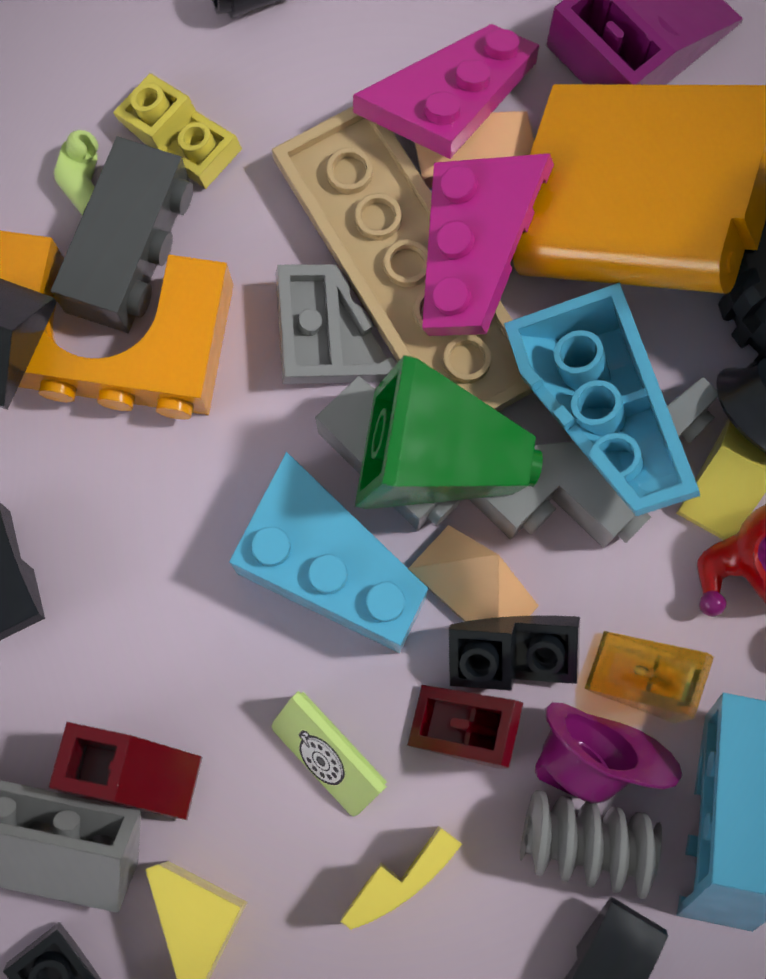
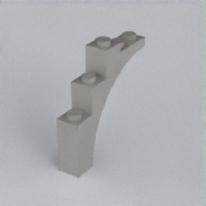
[315,377,718,548]

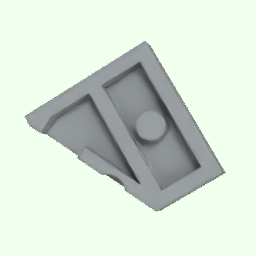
[275,264,396,384]

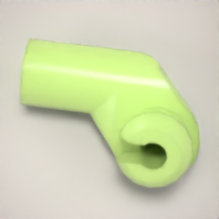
[54,130,98,216]

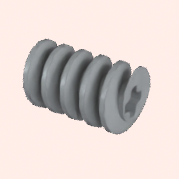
[520,790,662,899]

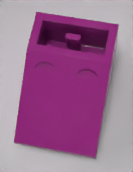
[546,0,743,85]

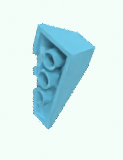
[504,282,700,517]

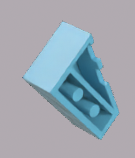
[677,693,766,932]

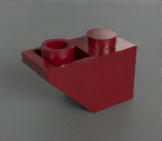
[48,722,202,820]

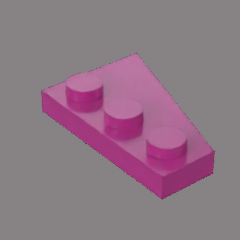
[353,24,539,159]
[422,153,554,336]

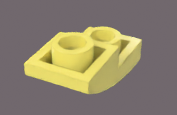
[113,73,242,189]

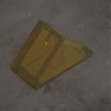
[585,631,714,723]

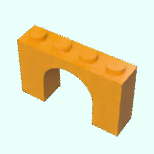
[0,230,234,420]

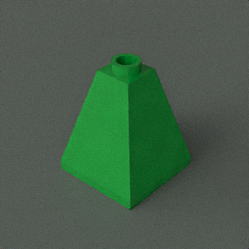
[354,355,543,509]

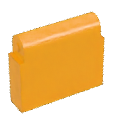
[513,84,766,294]

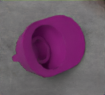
[535,702,682,804]

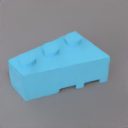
[229,452,428,653]

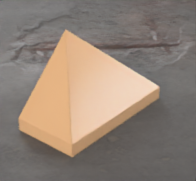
[408,525,539,622]

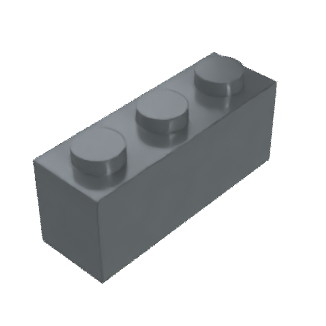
[51,136,193,334]

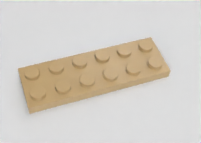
[272,106,533,412]

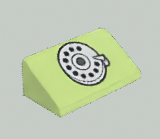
[271,691,387,816]

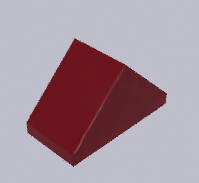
[407,685,523,769]

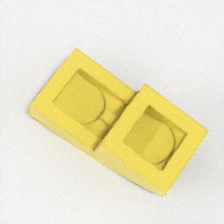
[341,826,462,930]

